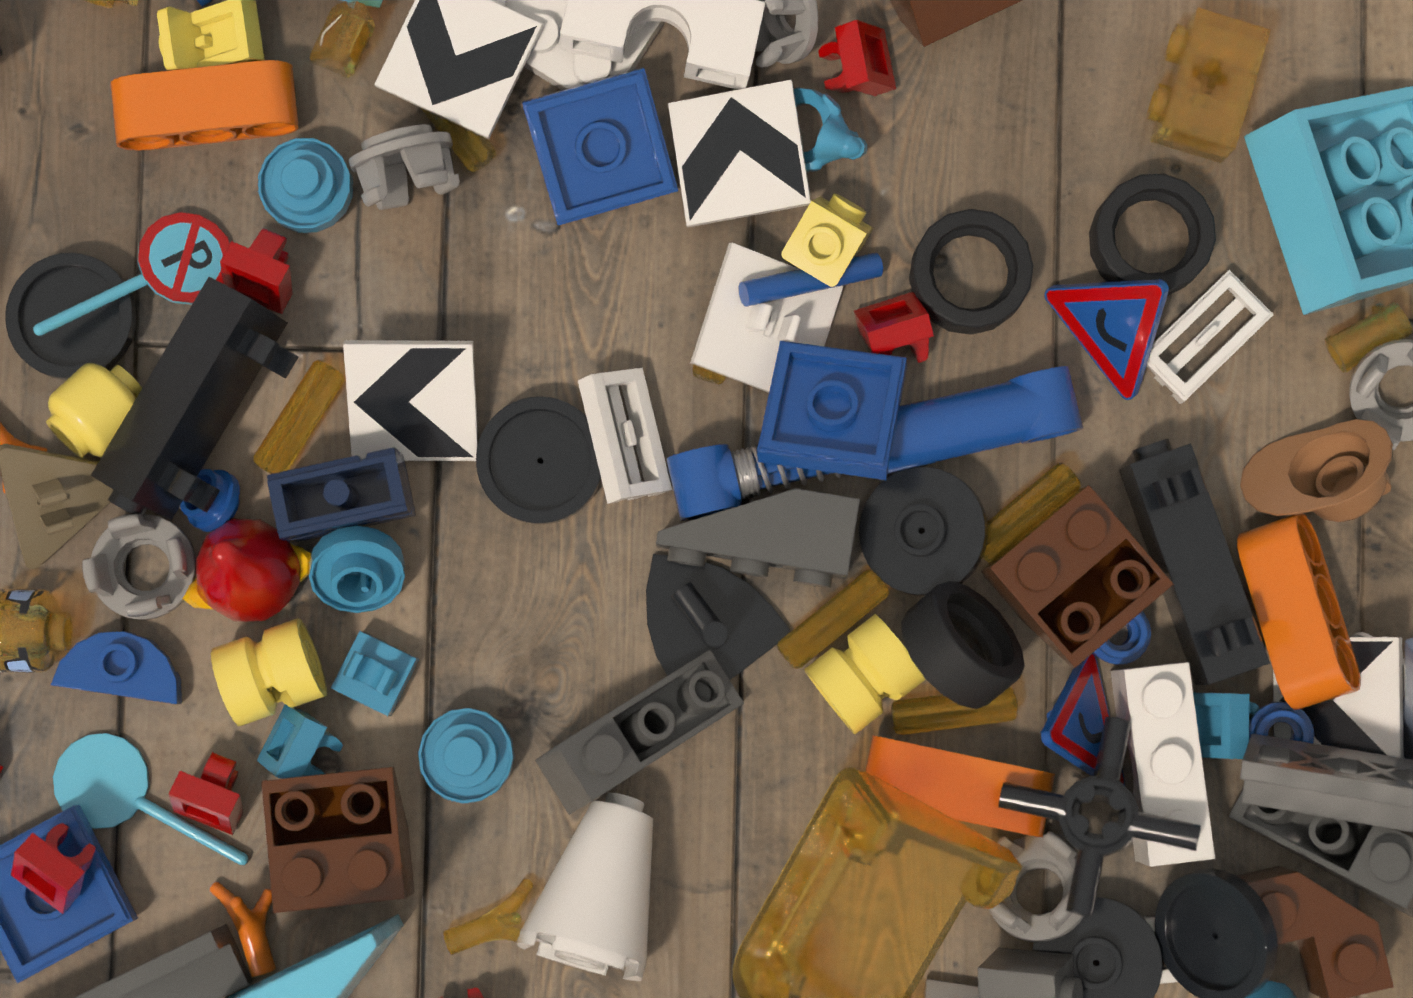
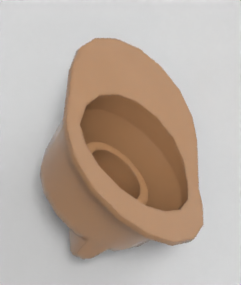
[1240,419,1393,523]

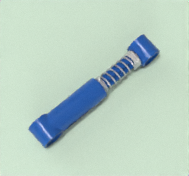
[666,366,1083,521]

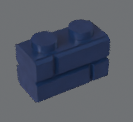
[267,447,416,543]

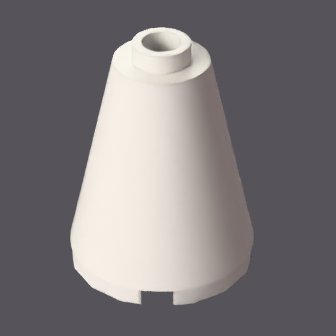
[517,793,653,981]

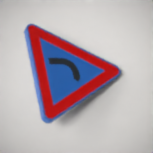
[1045,279,1169,400]
[1041,653,1125,786]

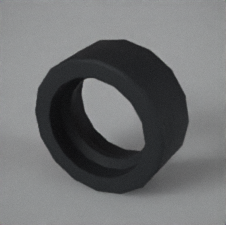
[1089,173,1216,296]
[909,209,1034,335]
[901,581,1025,709]

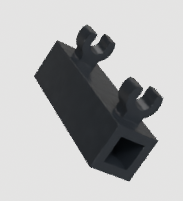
[91,277,299,521]
[1119,439,1270,685]

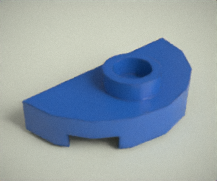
[51,631,182,704]

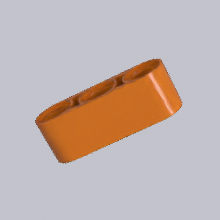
[111,60,299,151]
[1237,513,1361,710]
[860,735,1055,838]

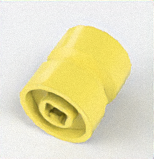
[804,614,926,735]
[211,618,327,726]

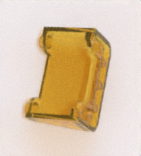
[733,767,1023,998]

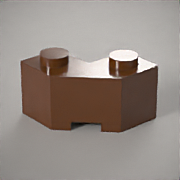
[1237,866,1394,998]

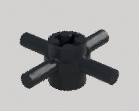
[998,717,1201,917]

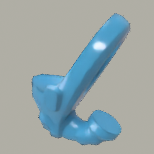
[794,88,868,172]

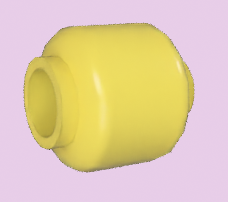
[46,363,142,458]

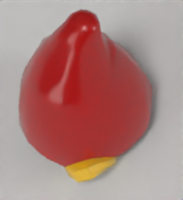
[182,519,311,622]

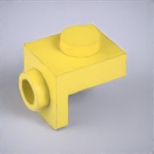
[157,0,264,71]
[782,193,874,287]

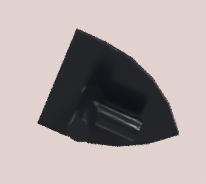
[646,554,792,680]

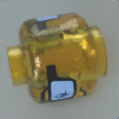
[0,589,73,673]

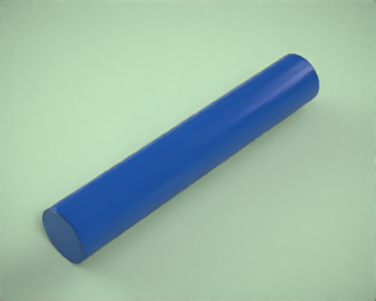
[738,253,883,307]

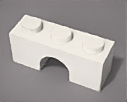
[560,0,765,90]
[1110,662,1215,867]

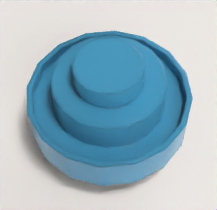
[258,138,353,233]
[309,526,405,613]
[418,708,515,803]

